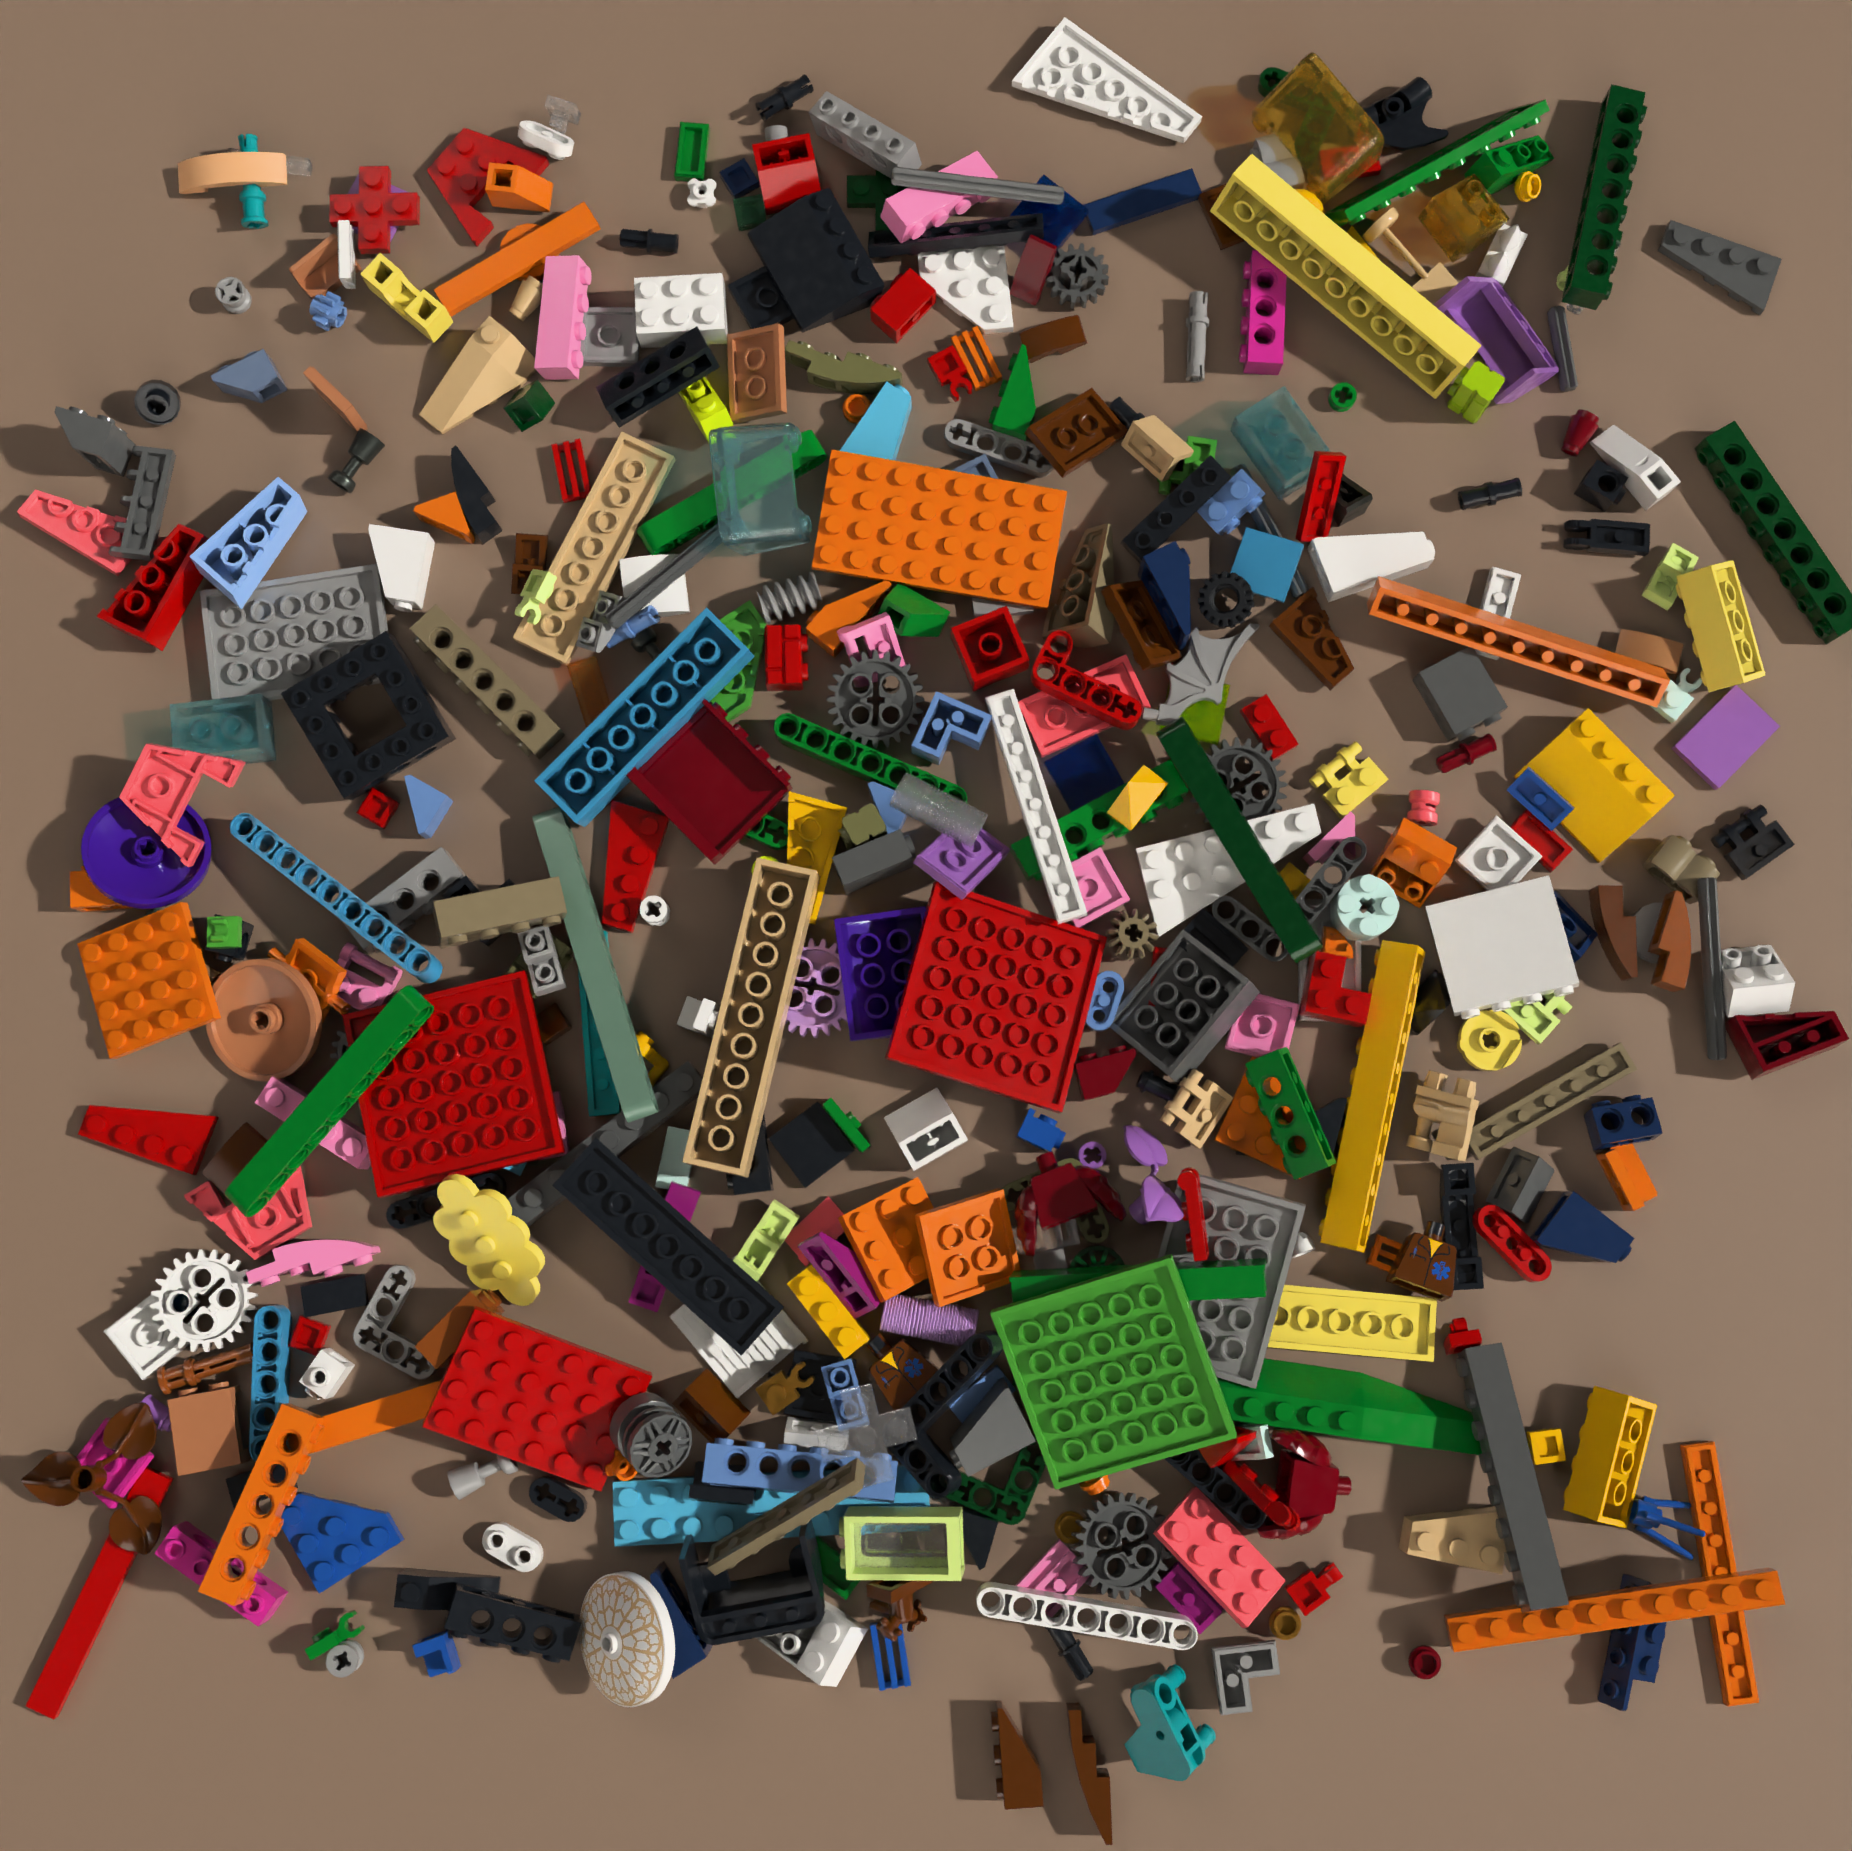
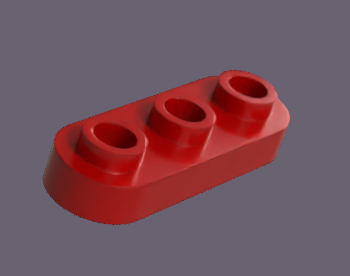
[1473,1205,1552,1282]

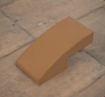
[1615,629,1684,674]

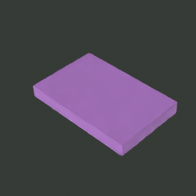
[1671,685,1780,790]
[913,814,1010,900]

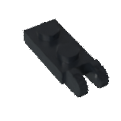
[1563,519,1650,556]

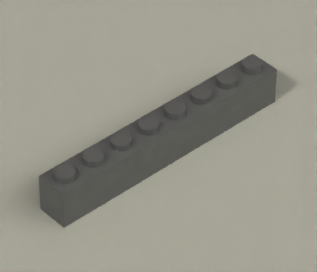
[508,1061,703,1227]
[1456,1342,1569,1613]

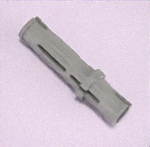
[1186,291,1209,383]

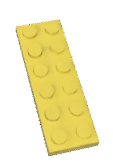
[1268,1285,1437,1362]

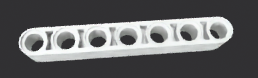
[976,1582,1198,1650]

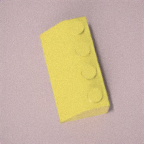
[1676,560,1765,692]

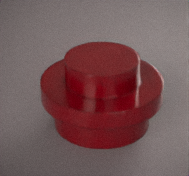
[1408,1645,1441,1679]

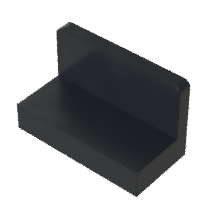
[689,1461,757,1507]

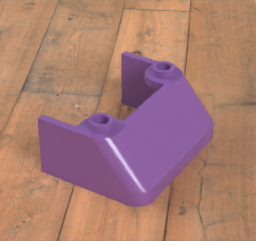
[1433,276,1559,404]

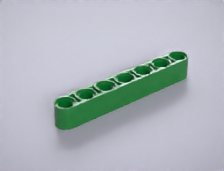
[637,430,828,555]
[774,713,967,817]

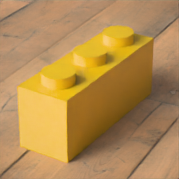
[787,1264,871,1359]

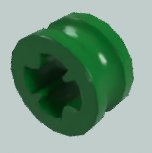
[1328,382,1357,412]

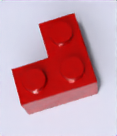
[1298,951,1372,1028]

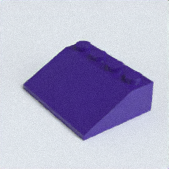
[834,906,926,1041]

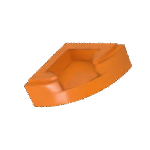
[1321,926,1353,959]

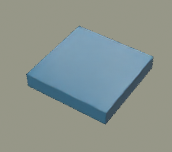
[1230,527,1304,603]

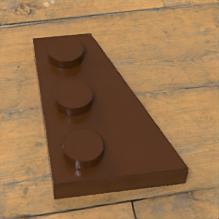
[1269,587,1354,691]

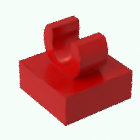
[1443,1317,1482,1355]

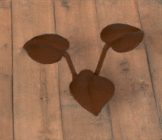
[21,1402,162,1555]

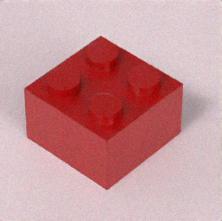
[951,606,1030,691]

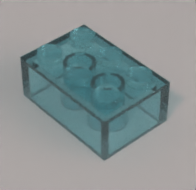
[1230,386,1331,501]
[169,694,277,764]

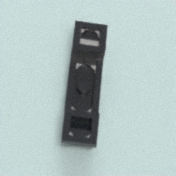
[1440,1163,1484,1290]

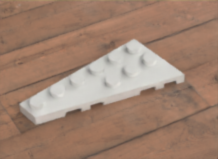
[1012,17,1202,143]

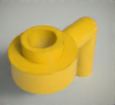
[636,1031,669,1087]

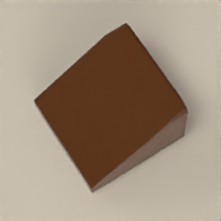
[536,1003,572,1045]

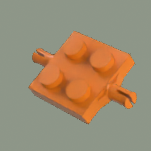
[267,938,351,1023]

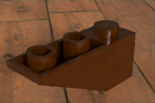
[991,1701,1044,1810]

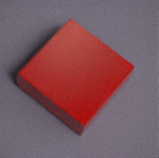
[356,787,400,829]
[288,1315,331,1356]

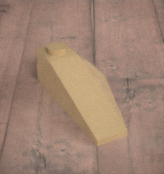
[419,316,536,434]

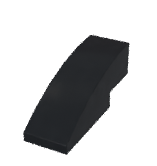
[451,445,502,544]

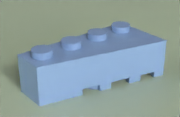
[189,477,308,609]

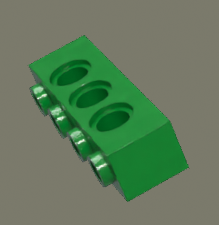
[1245,1047,1337,1180]

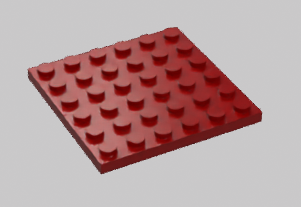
[885,881,1107,1113]
[342,970,565,1198]

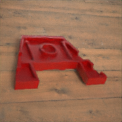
[427,128,550,246]

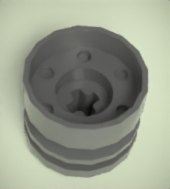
[609,1392,692,1478]

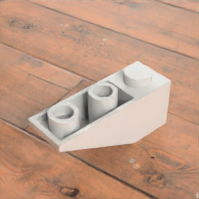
[1590,425,1681,511]

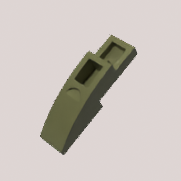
[785,340,903,394]

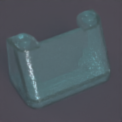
[709,422,812,556]

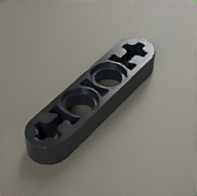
[386,1173,507,1229]

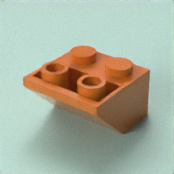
[1369,817,1457,908]

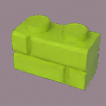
[1447,361,1505,424]

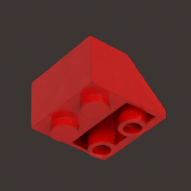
[752,133,821,215]

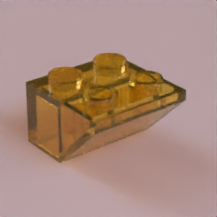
[1418,174,1510,263]

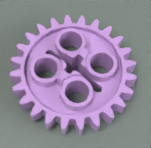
[785,938,848,1038]

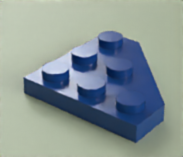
[281,1492,405,1594]

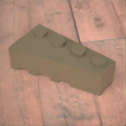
[433,876,567,949]

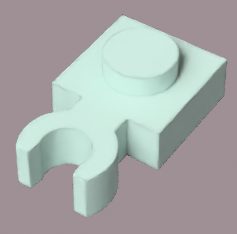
[1649,668,1702,724]

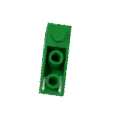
[1464,135,1554,198]
[989,344,1036,441]

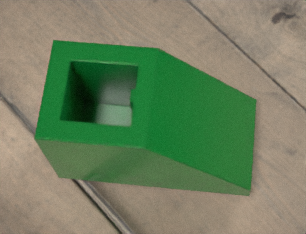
[878,583,950,637]

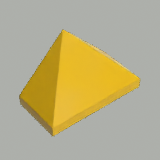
[1107,765,1168,831]

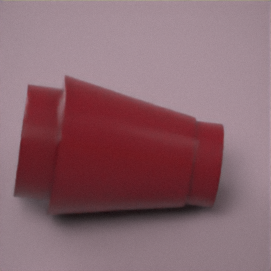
[1561,409,1599,457]

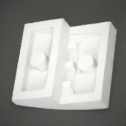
[619,554,690,618]

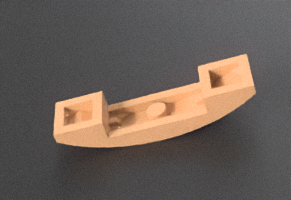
[178,152,287,194]

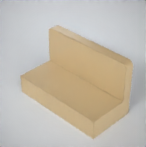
[1121,415,1194,482]

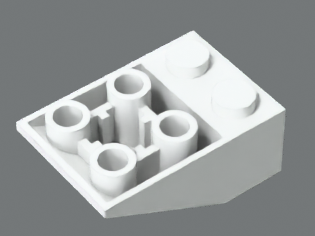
[756,1600,868,1687]

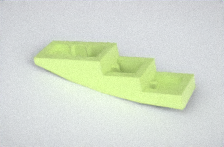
[733,1199,800,1282]

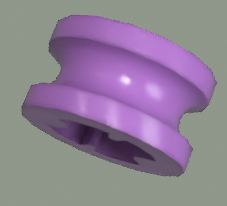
[1078,1141,1106,1169]

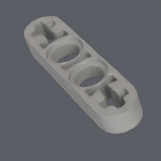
[944,419,1053,478]

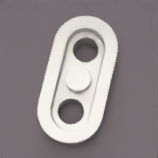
[518,120,574,160]
[482,1522,543,1572]

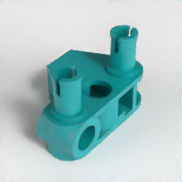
[1124,1664,1216,1781]

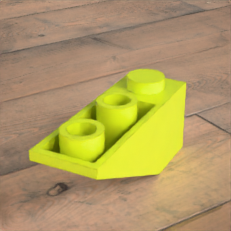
[678,377,737,447]

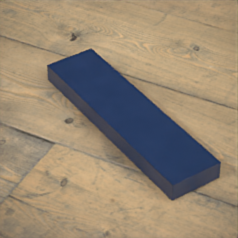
[1083,168,1202,235]

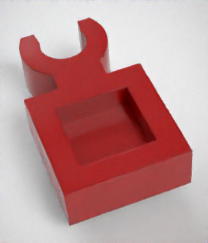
[927,345,972,402]

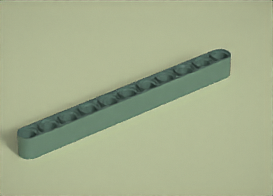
[532,806,659,1123]

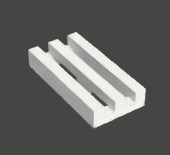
[337,220,356,289]

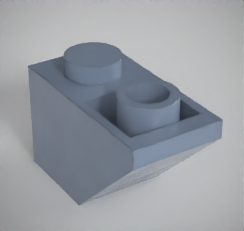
[210,349,288,403]

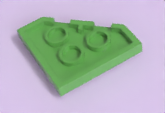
[710,600,767,722]

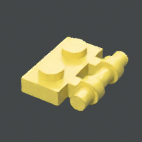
[1309,741,1389,819]

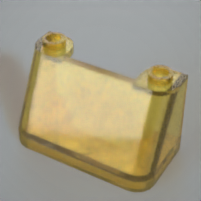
[1251,52,1384,204]

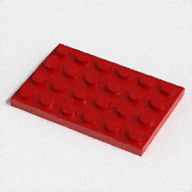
[422,1306,652,1492]

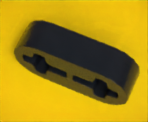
[529,1476,587,1522]

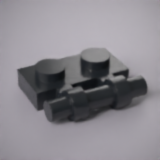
[1711,804,1795,880]

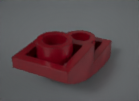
[1010,234,1057,306]

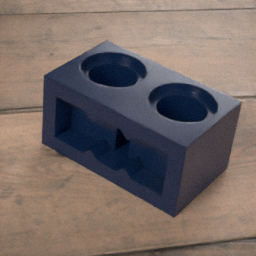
[1584,1095,1663,1151]

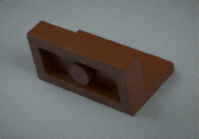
[672,1368,751,1443]

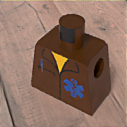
[1386,1221,1457,1302]
[866,1333,939,1413]

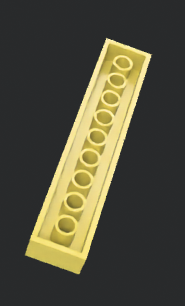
[1210,154,1482,399]

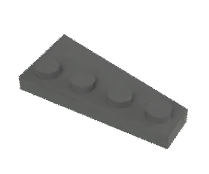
[1658,220,1782,316]

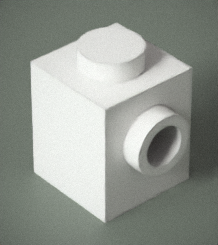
[299,1348,355,1400]

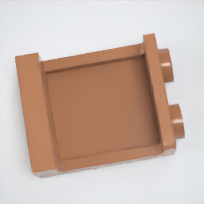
[167,1381,251,1476]

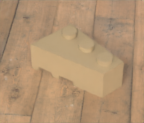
[1399,1506,1506,1574]

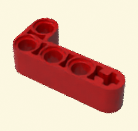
[1031,630,1142,730]

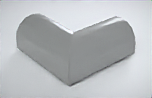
[1211,1640,1280,1715]

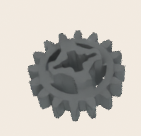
[1046,243,1109,309]

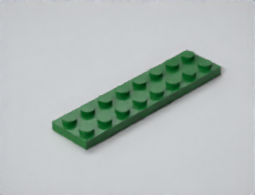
[1325,99,1550,227]

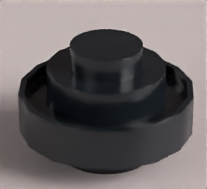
[134,380,181,425]

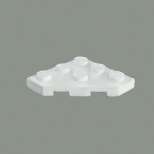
[918,245,1013,335]

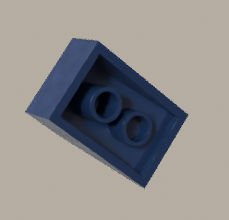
[1137,541,1191,651]
[650,1561,713,1679]

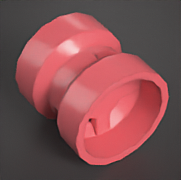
[1407,790,1440,826]

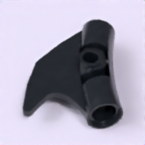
[1345,77,1448,151]

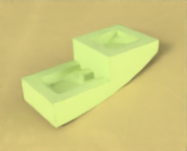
[1641,543,1699,611]

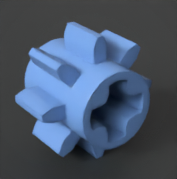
[309,291,347,331]

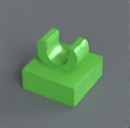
[207,916,242,949]

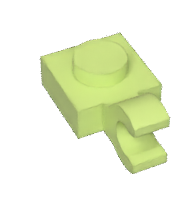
[515,569,557,625]

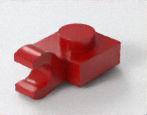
[1285,1562,1343,1616]

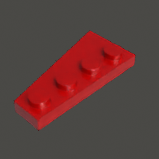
[602,800,670,933]
[78,1105,219,1175]

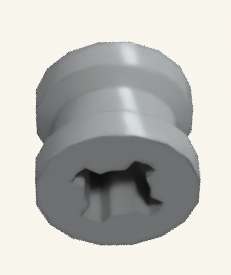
[215,277,252,314]
[326,1639,364,1678]

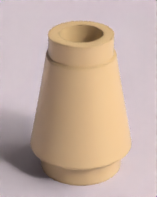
[509,275,543,322]

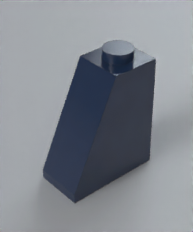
[1530,1191,1635,1263]

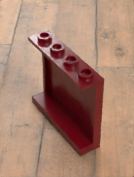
[626,699,793,865]

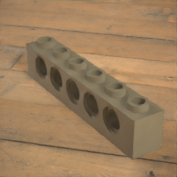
[409,604,565,760]

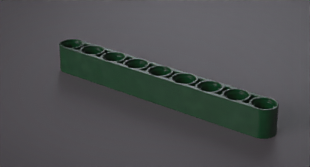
[1156,716,1324,964]

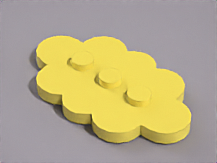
[433,1174,545,1306]

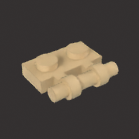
[1160,1068,1233,1149]

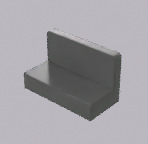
[1486,1147,1554,1224]

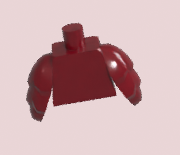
[1014,1151,1127,1257]
[1257,1429,1352,1540]

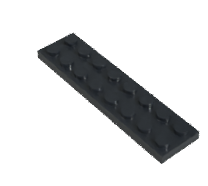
[552,1138,784,1356]

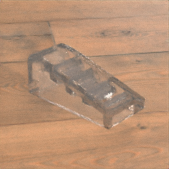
[1012,1219,1080,1255]

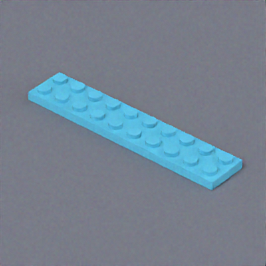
[612,1465,931,1547]

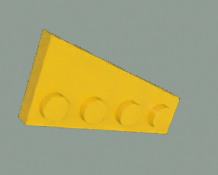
[787,791,847,925]

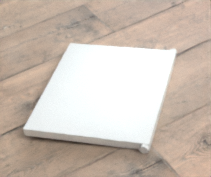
[669,1255,808,1398]

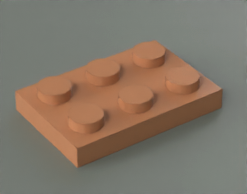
[727,323,787,424]

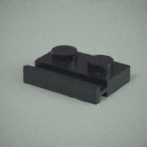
[1174,908,1249,967]

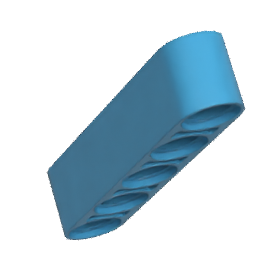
[249,1304,292,1461]

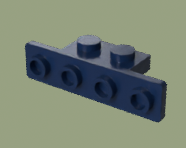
[1598,1574,1667,1711]

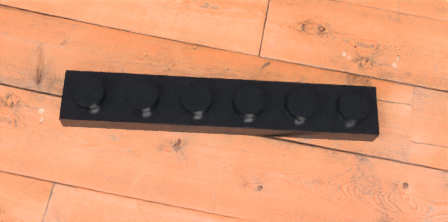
[868,213,1044,259]

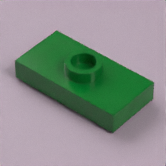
[822,1098,871,1153]

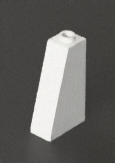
[1307,532,1435,602]

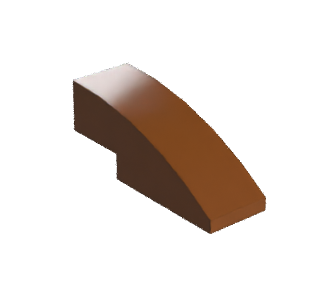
[1648,890,1691,992]

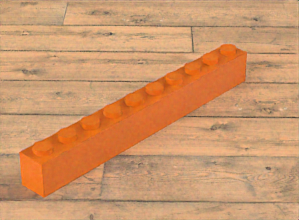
[1367,576,1670,708]
[1444,1567,1786,1652]

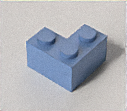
[911,691,992,765]

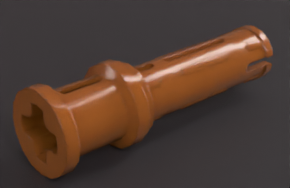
[157,1342,253,1395]

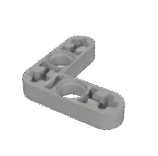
[353,1265,438,1379]

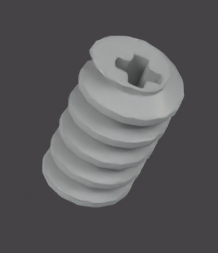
[757,572,823,624]

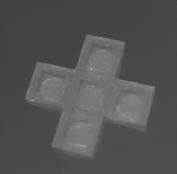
[816,1383,918,1488]

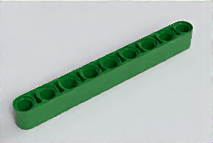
[225,985,434,1218]

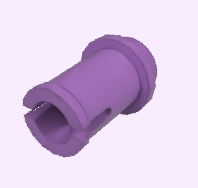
[141,1394,171,1432]

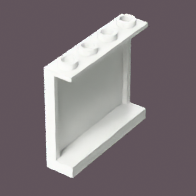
[1425,875,1579,1019]

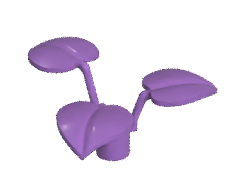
[1122,1125,1184,1225]

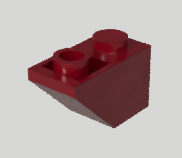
[1074,1045,1136,1101]

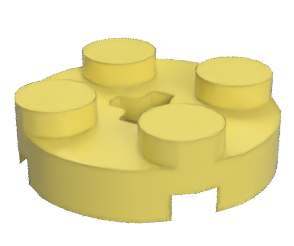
[1457,1010,1522,1071]

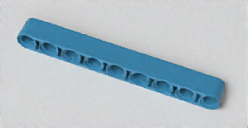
[230,813,443,983]

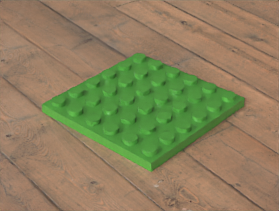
[990,1254,1237,1490]

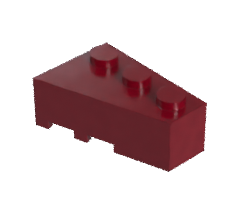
[1725,1011,1849,1080]

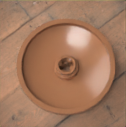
[206,958,322,1082]

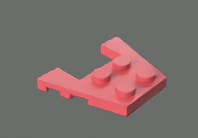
[119,743,246,867]
[184,1165,312,1260]

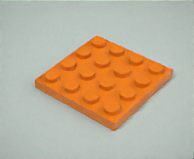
[77,902,221,1059]

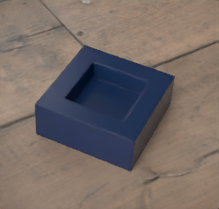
[719,158,760,201]

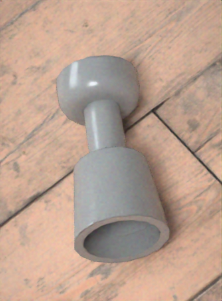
[447,1454,519,1500]

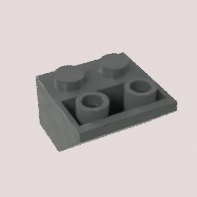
[54,406,135,477]

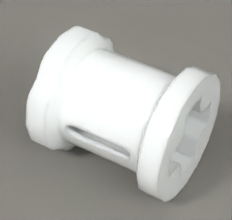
[640,895,670,926]

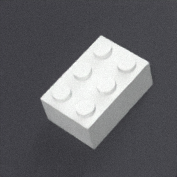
[634,273,728,348]

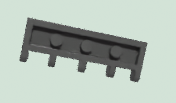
[109,446,176,561]

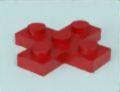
[329,166,420,254]

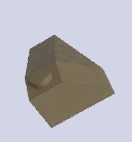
[1042,523,1115,649]

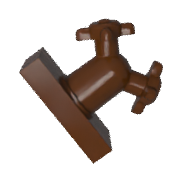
[866,1580,933,1642]

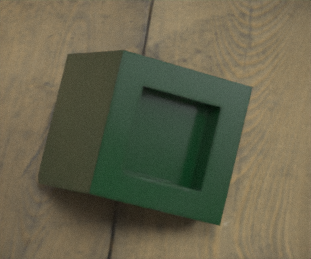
[503,379,555,432]

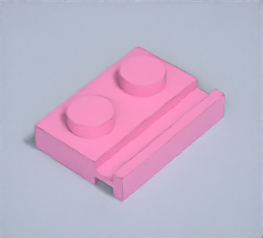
[1015,1539,1090,1617]

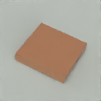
[303,366,367,433]

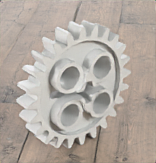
[150,1249,258,1352]

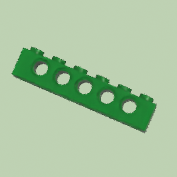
[1010,759,1188,882]

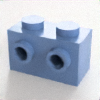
[1197,469,1266,535]

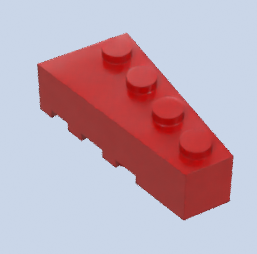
[96,524,208,651]

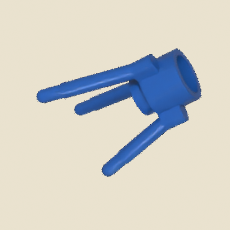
[1629,1496,1706,1560]

